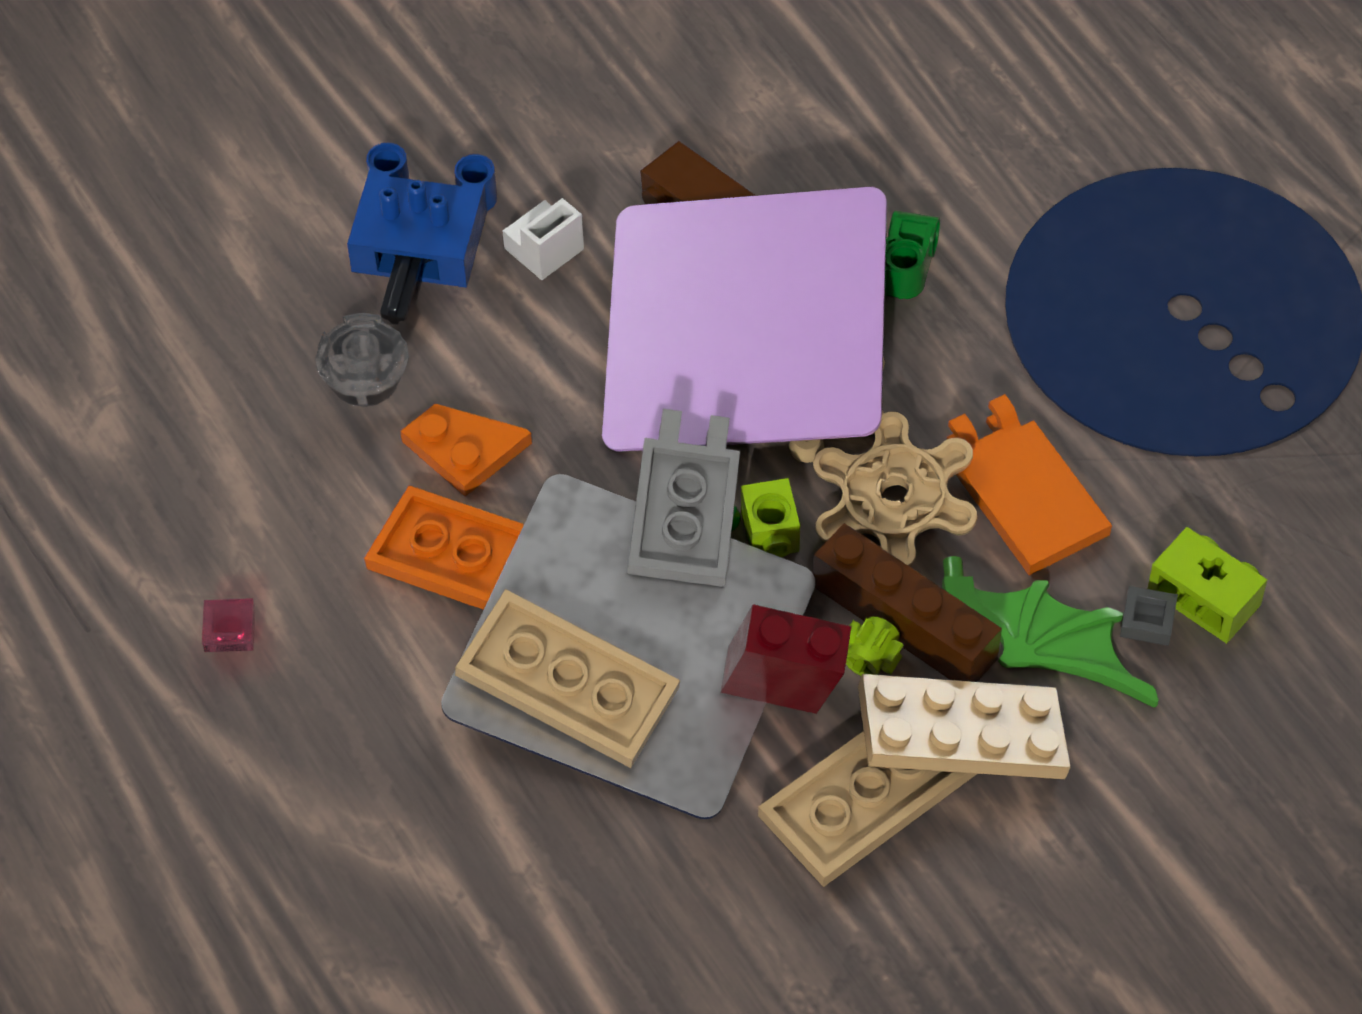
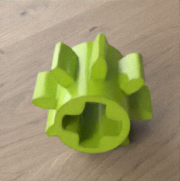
[846,617,904,676]

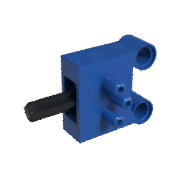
[347,143,497,325]

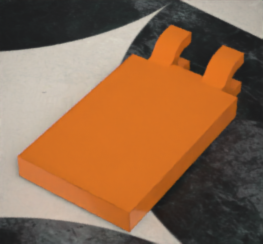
[946,394,1112,576]
[364,485,524,610]

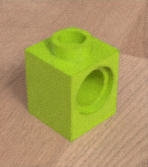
[741,478,800,558]

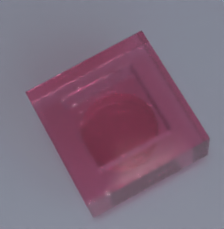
[202,598,255,652]

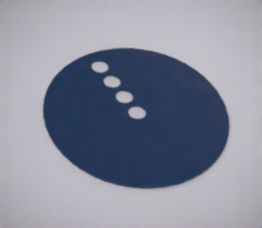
[1005,168,1362,457]

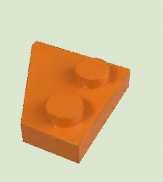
[400,404,532,497]

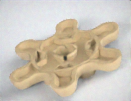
[813,412,978,567]

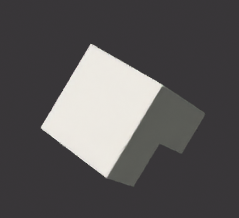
[503,198,584,280]

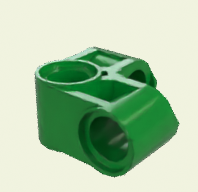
[885,210,940,299]

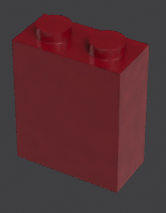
[720,604,852,714]

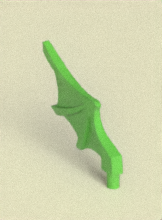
[942,556,1159,708]

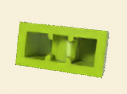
[1147,527,1268,644]

